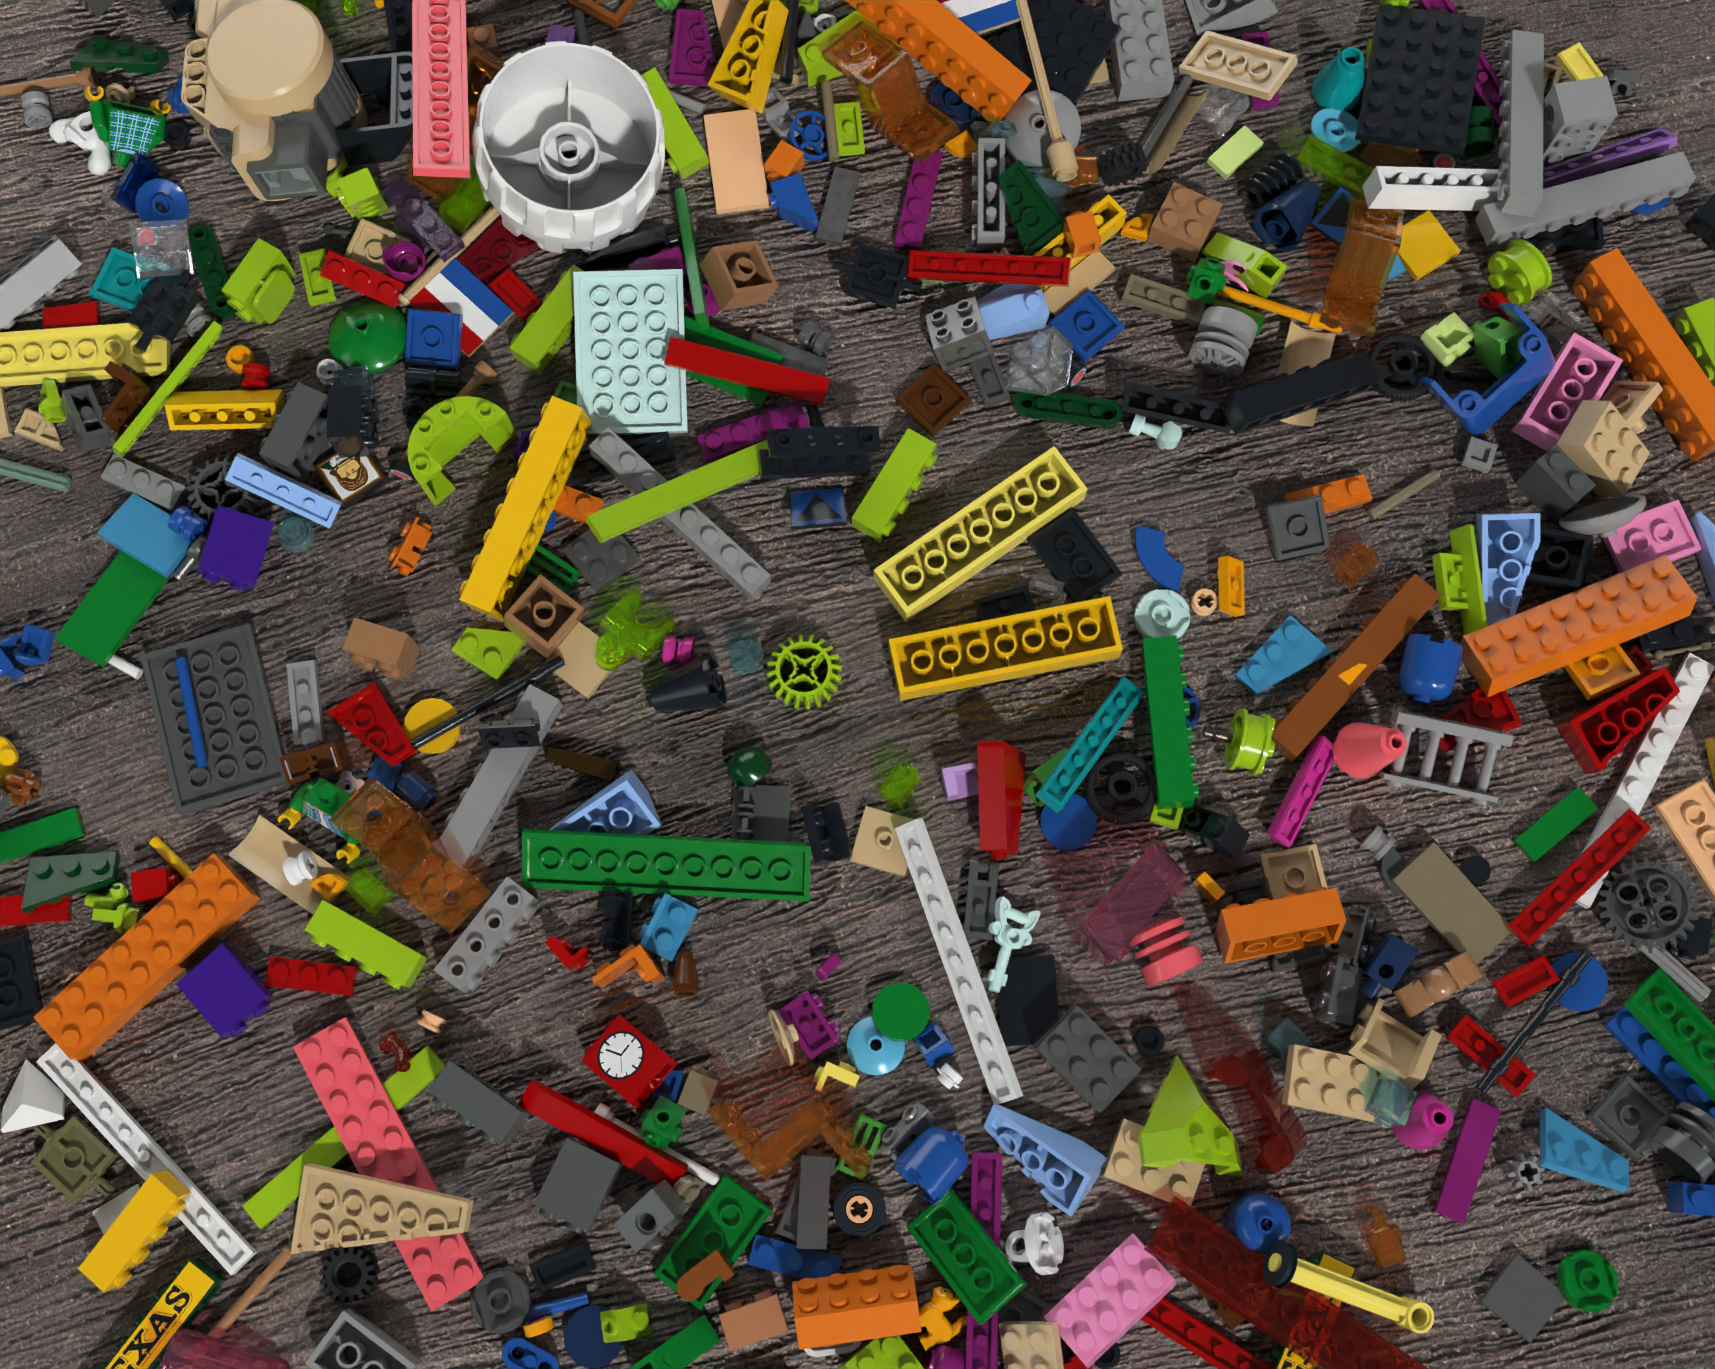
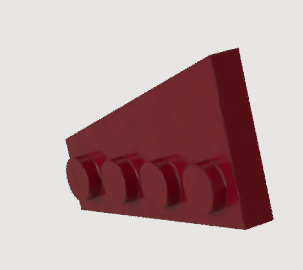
[457,217,540,282]

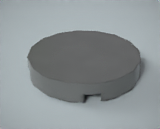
[470,1270,532,1334]

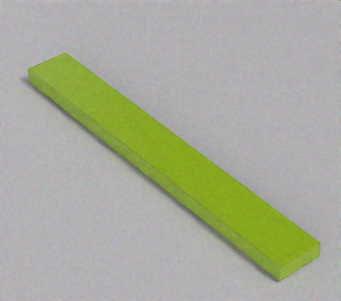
[585,439,769,543]
[242,1045,446,1229]

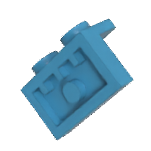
[638,892,699,962]

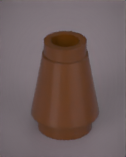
[671,952,700,997]

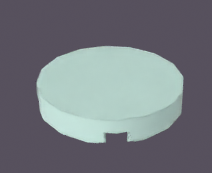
[1134,589,1190,640]

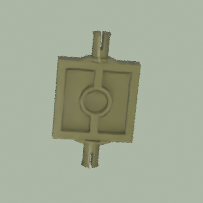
[31,1116,119,1202]

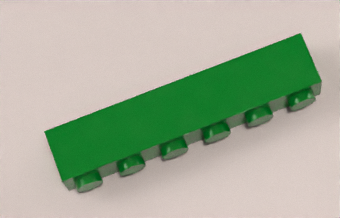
[1141,636,1199,810]

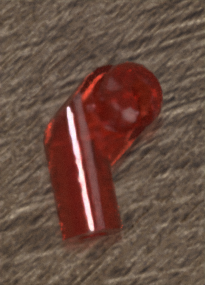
[379,1035,411,1072]

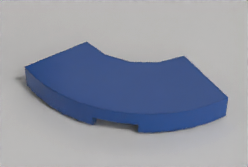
[1135,525,1185,593]

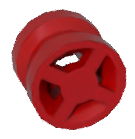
[241,363,270,390]

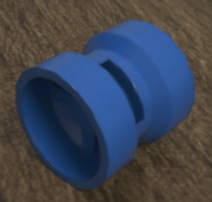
[168,506,209,544]

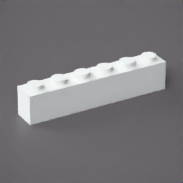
[1362,166,1501,211]

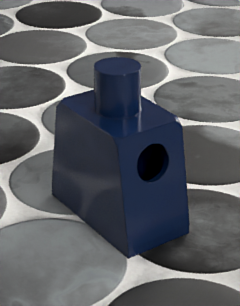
[1359,933,1418,1001]

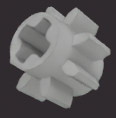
[1504,1153,1545,1192]

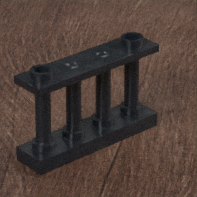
[758,426,881,479]

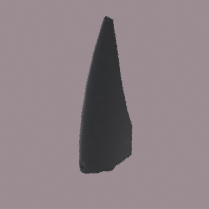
[566,224,683,271]

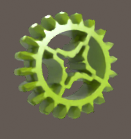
[766,634,842,710]

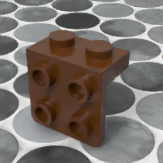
[101,361,154,437]

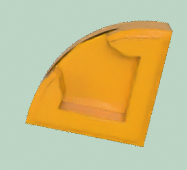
[944,130,978,158]
[1120,214,1154,242]
[309,873,351,903]

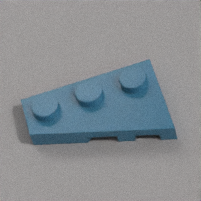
[1234,615,1333,695]
[1540,1108,1629,1193]

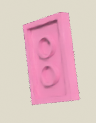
[1603,500,1702,573]

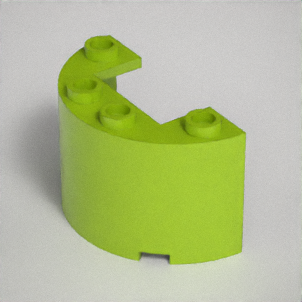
[408,396,518,507]

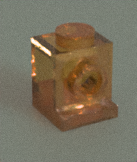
[1331,542,1379,589]

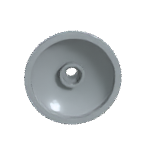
[1002,90,1081,168]
[1558,495,1647,538]

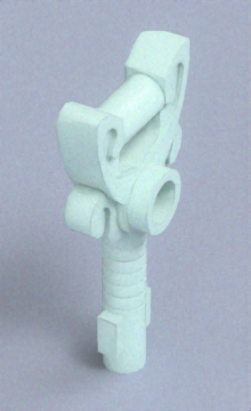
[987,896,1041,993]

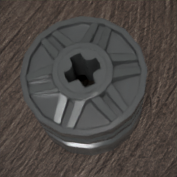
[1648,1102,1715,1184]

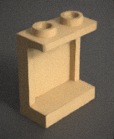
[1348,997,1442,1092]

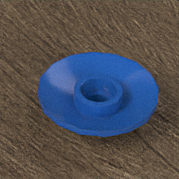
[135,178,189,232]

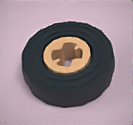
[833,1182,886,1237]

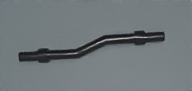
[1475,951,1592,1094]

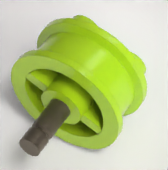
[1488,239,1556,305]
[1202,708,1275,776]

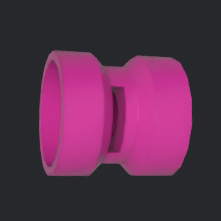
[663,635,695,665]

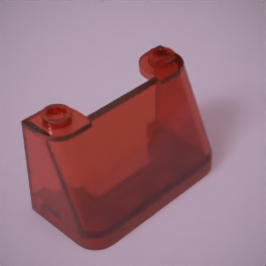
[1200,1044,1307,1174]

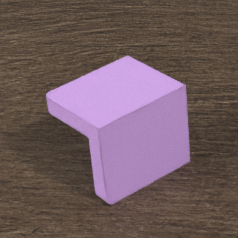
[941,762,979,801]

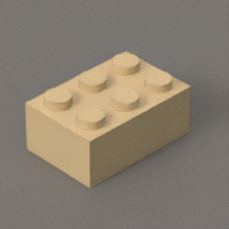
[1557,400,1650,497]
[1100,1119,1205,1210]

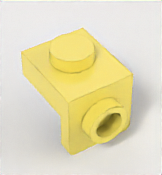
[813,1061,860,1092]

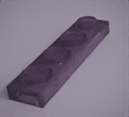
[381,176,465,263]

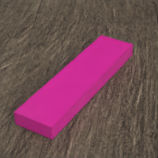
[1266,735,1334,849]

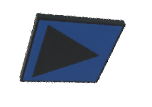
[1308,185,1383,255]
[789,487,847,530]

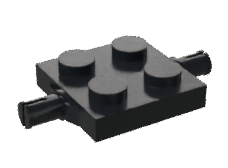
[832,243,923,309]
[127,269,200,352]

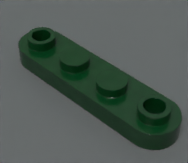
[187,224,237,321]
[1013,388,1122,429]

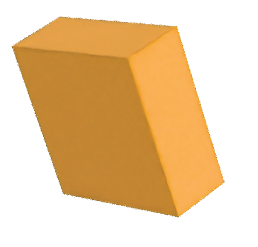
[1192,872,1225,904]

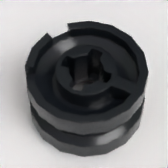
[1228,878,1273,906]

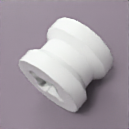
[282,851,318,886]

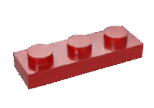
[320,249,407,308]
[265,956,358,996]
[1445,1015,1536,1097]

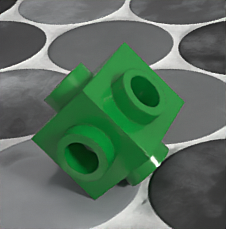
[1186,258,1228,304]
[639,1095,686,1150]

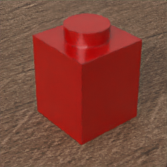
[131,867,180,904]

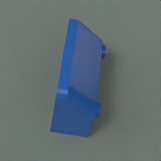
[1419,302,1555,434]

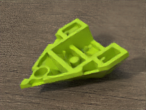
[1138,1055,1243,1177]

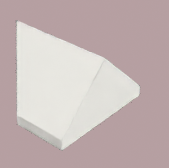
[1,1059,66,1133]

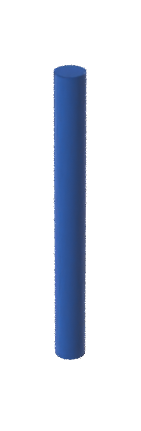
[175,658,208,768]

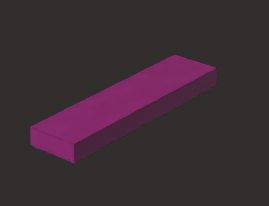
[1433,1099,1501,1223]

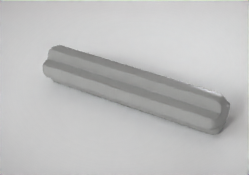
[1634,943,1711,1002]

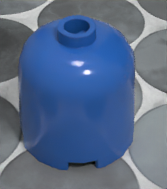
[1399,634,1463,705]
[893,1126,969,1205]
[1225,1192,1291,1253]

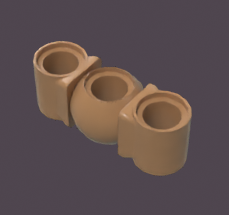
[1393,950,1483,1018]

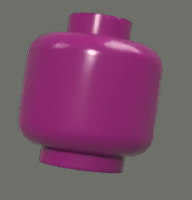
[922,1344,966,1369]

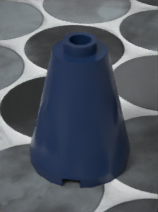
[1253,180,1321,251]

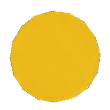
[403,698,461,754]

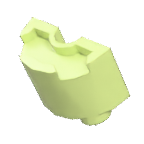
[1420,312,1474,368]

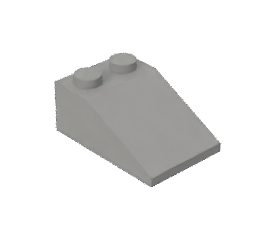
[1186,0,1278,36]

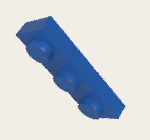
[748,1234,843,1279]

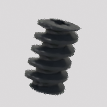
[1244,152,1303,209]

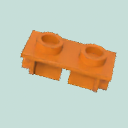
[387,517,432,576]

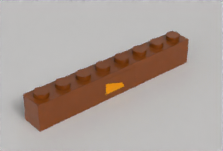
[1271,574,1441,763]

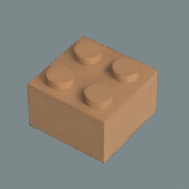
[1147,182,1223,262]
[699,240,779,311]
[504,574,584,660]
[342,618,420,680]

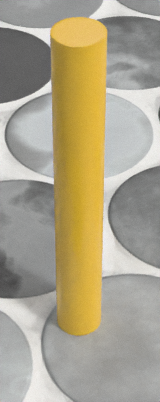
[149,836,193,879]

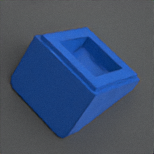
[912,1021,954,1067]

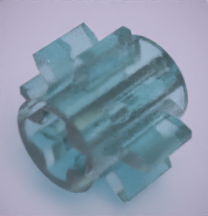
[729,639,764,675]

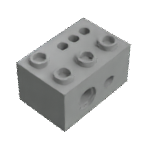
[1543,76,1618,163]

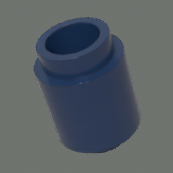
[395,771,439,812]

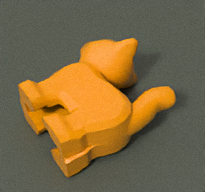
[918,1286,967,1351]

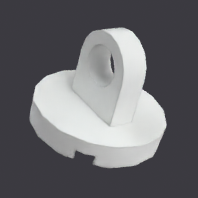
[1005,1212,1064,1275]

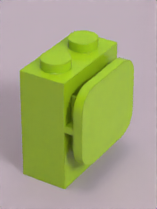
[222,238,296,325]

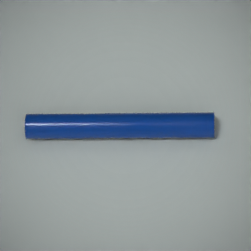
[524,1293,590,1321]

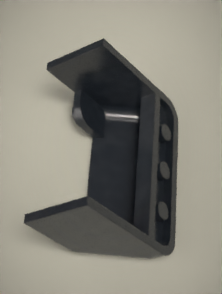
[336,52,413,166]

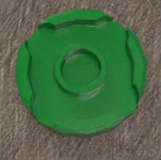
[871,982,930,1042]
[1557,1249,1619,1313]

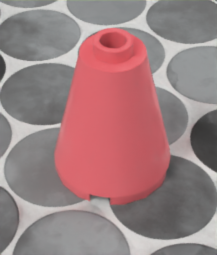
[1332,722,1407,779]

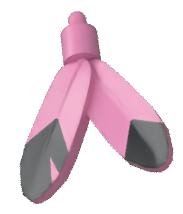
[1220,261,1249,292]

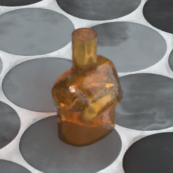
[1048,155,1098,188]
[1366,1207,1407,1268]

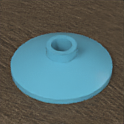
[1310,108,1360,152]
[847,1016,905,1075]

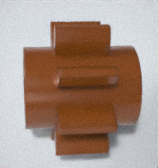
[2,768,40,805]

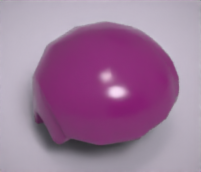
[382,240,426,282]

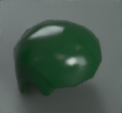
[727,746,772,786]

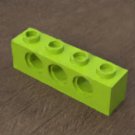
[335,167,390,221]

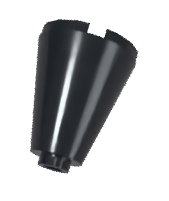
[645,653,727,711]

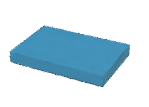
[97,493,192,578]

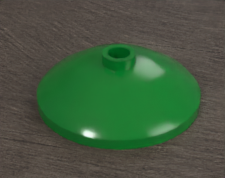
[328,300,407,374]

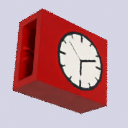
[581,1014,678,1109]

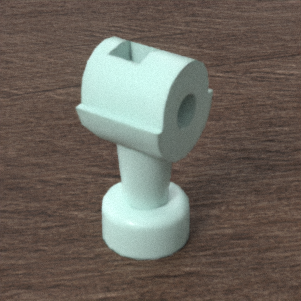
[1129,414,1182,450]

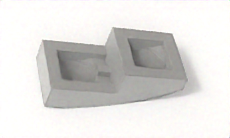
[761,86,804,143]

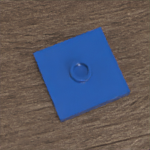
[1048,289,1125,363]
[405,309,463,369]

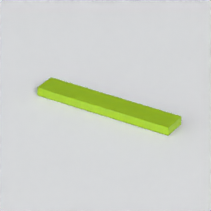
[112,321,222,458]

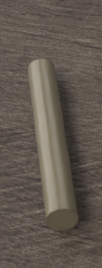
[821,81,839,161]
[1367,468,1441,520]

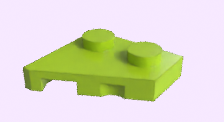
[451,627,525,682]

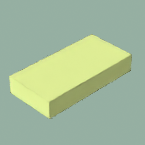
[1207,125,1264,180]

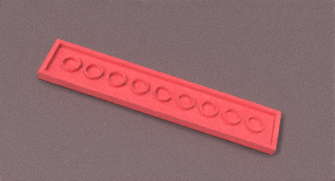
[412,0,470,178]
[293,1017,485,1312]

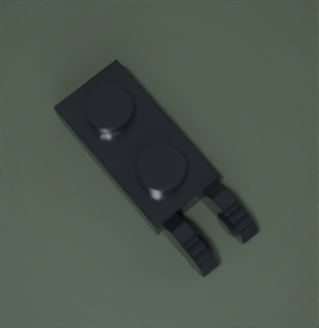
[1635,617,1715,652]

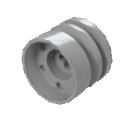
[1189,306,1258,376]

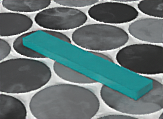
[1035,676,1145,813]

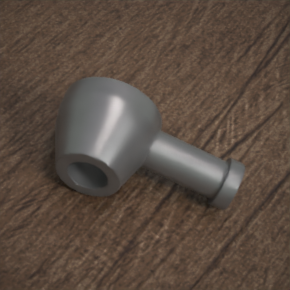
[171,534,207,582]

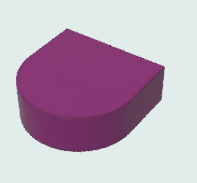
[815,953,844,981]

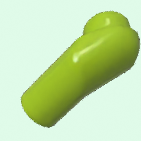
[85,883,129,910]

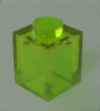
[878,762,921,811]
[344,867,396,915]

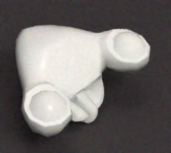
[49,111,111,175]

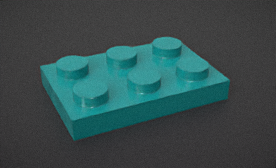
[89,247,181,312]

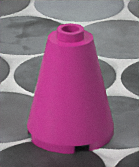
[1390,1089,1454,1150]

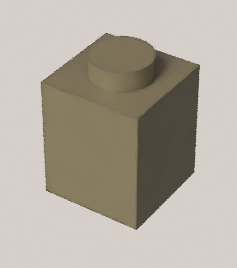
[677,1067,720,1115]

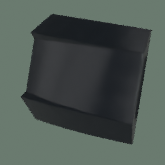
[1526,527,1593,593]

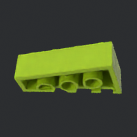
[797,10,904,88]

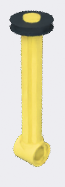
[1263,1241,1434,1334]

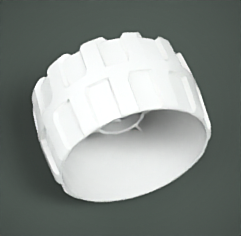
[473,41,665,254]

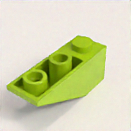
[1201,232,1288,298]

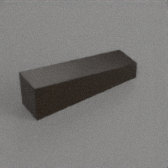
[545,747,621,784]

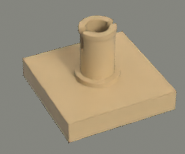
[1599,381,1663,434]

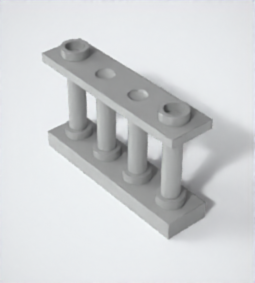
[1378,708,1514,805]

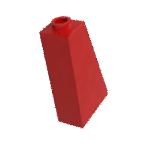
[977,741,1026,859]

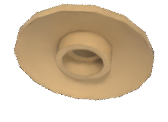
[768,1010,799,1066]

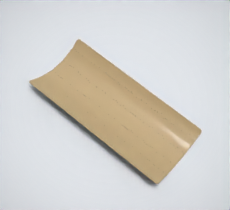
[1140,90,1209,174]
[1277,321,1335,426]
[229,815,344,915]

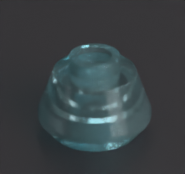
[277,516,315,553]

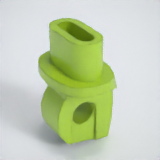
[38,379,66,423]
[91,903,142,933]

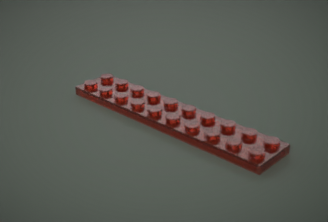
[1144,1196,1429,1369]

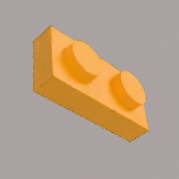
[1217,556,1245,617]

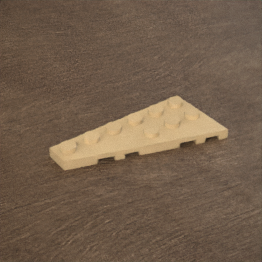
[290,1163,474,1254]

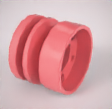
[1127,916,1204,987]

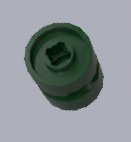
[1463,106,1495,157]

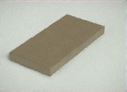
[1391,842,1511,964]

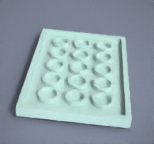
[573,269,688,436]

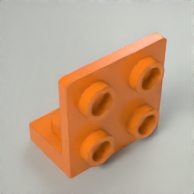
[591,944,666,988]

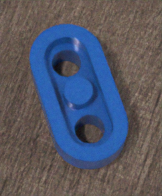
[502,1337,560,1369]

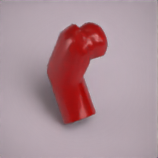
[1478,291,1510,321]

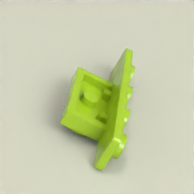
[1432,524,1488,635]

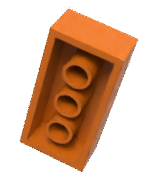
[1215,887,1346,964]
[792,1264,922,1350]

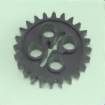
[1598,858,1700,953]

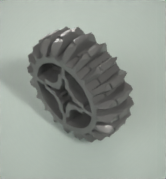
[187,455,262,526]

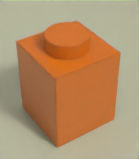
[764,140,805,183]
[1063,211,1101,259]

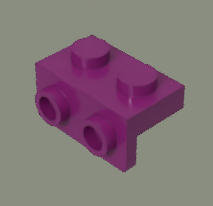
[778,990,841,1061]

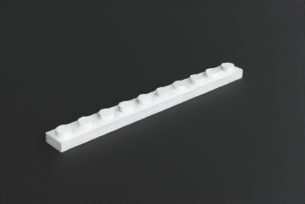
[1575,653,1715,909]
[895,818,1023,1104]
[36,1043,257,1275]

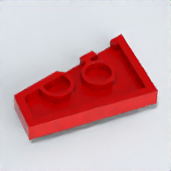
[327,682,417,767]
[1438,688,1522,754]

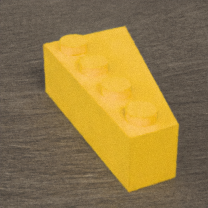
[708,0,789,114]

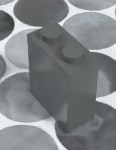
[1515,444,1596,523]
[534,1138,623,1234]

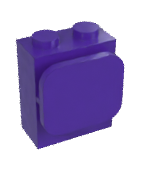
[196,505,274,592]
[176,944,275,1038]

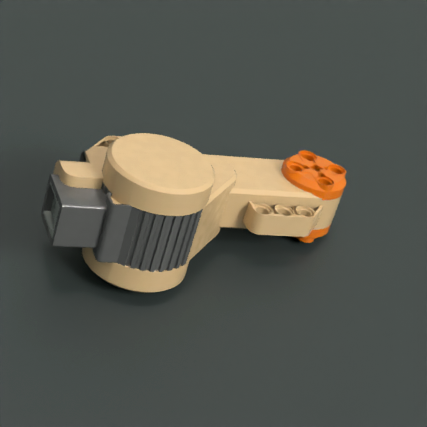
[181,0,368,201]

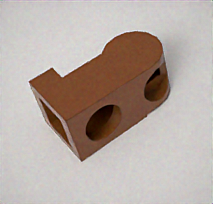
[677,1248,736,1301]

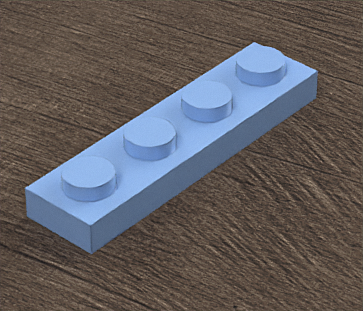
[225,453,342,529]

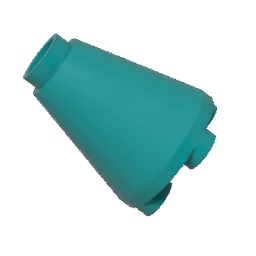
[1311,47,1365,112]

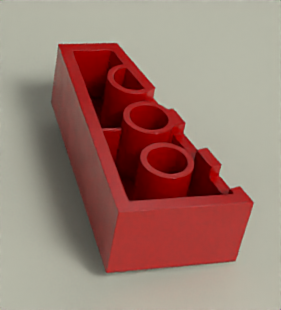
[1557,666,1680,774]

